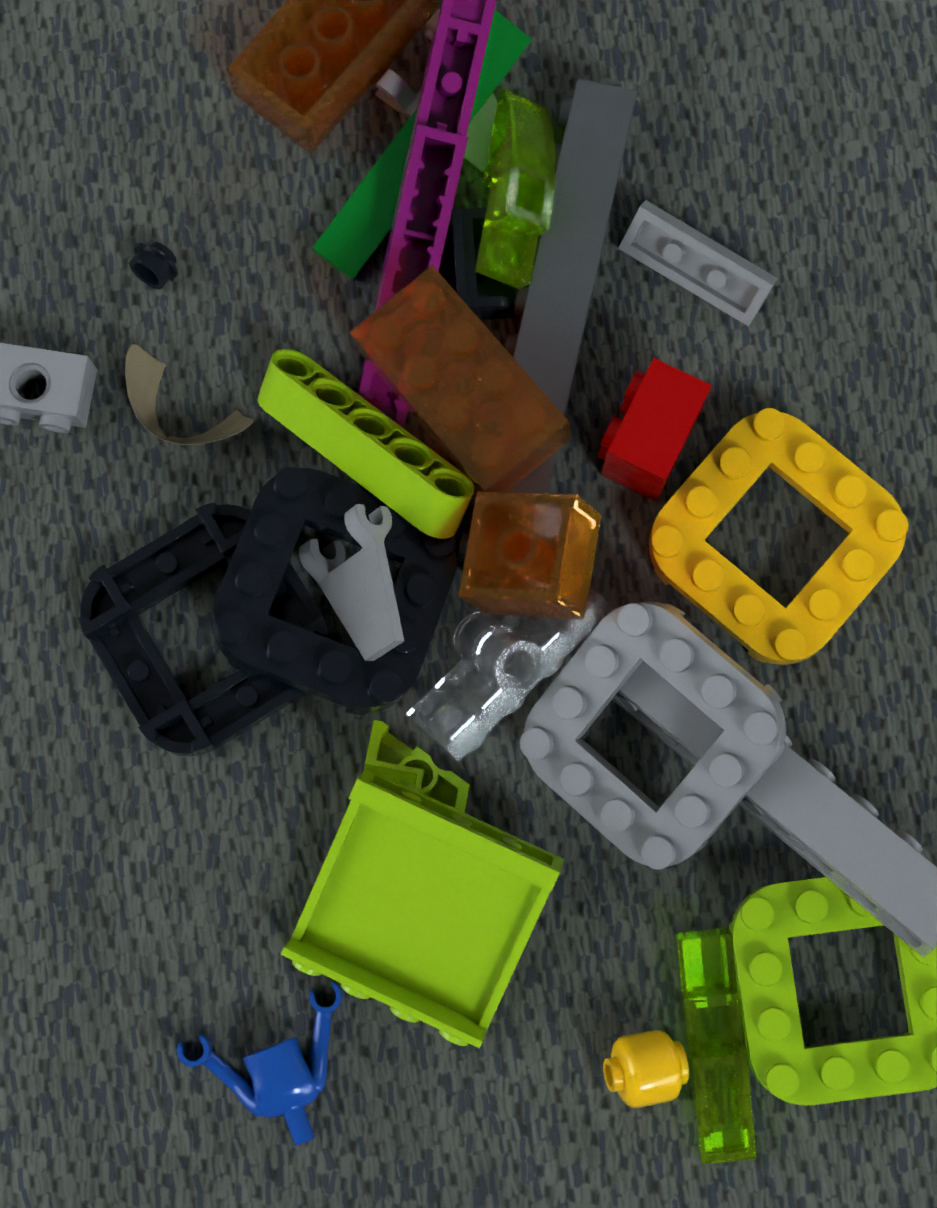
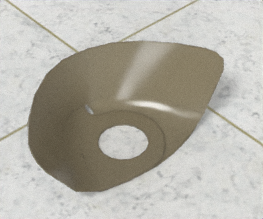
[125,344,254,445]

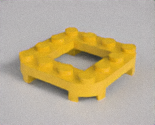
[649,408,909,665]

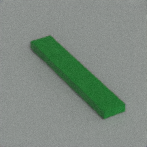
[311,10,532,281]

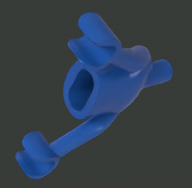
[177,980,343,1146]

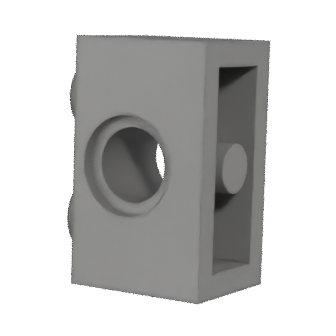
[0,343,97,433]

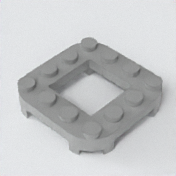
[520,602,786,870]

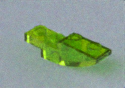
[475,90,556,289]

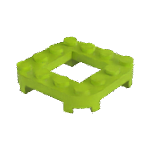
[728,877,937,1106]

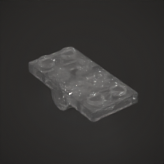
[406,568,614,762]

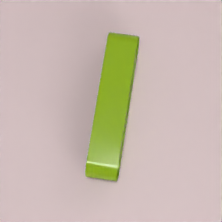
[257,349,474,539]

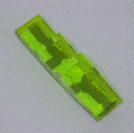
[675,927,757,1164]

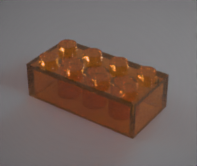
[227,0,439,155]
[350,265,572,506]

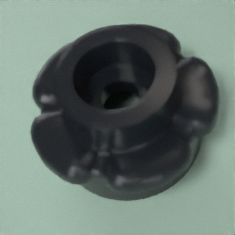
[129,242,178,289]

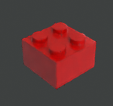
[597,358,712,502]

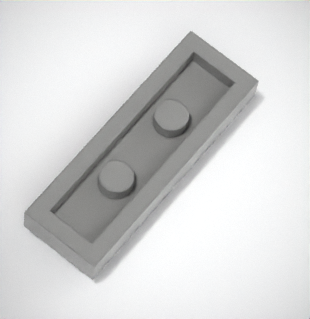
[618,200,778,327]

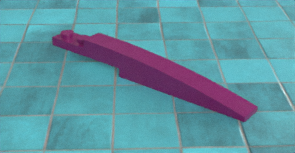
[357,0,497,428]

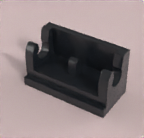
[451,207,514,321]

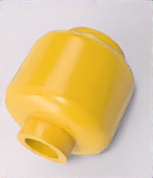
[603,1030,689,1108]

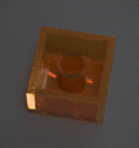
[458,492,602,620]

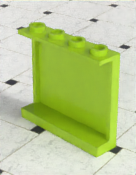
[280,768,565,1049]

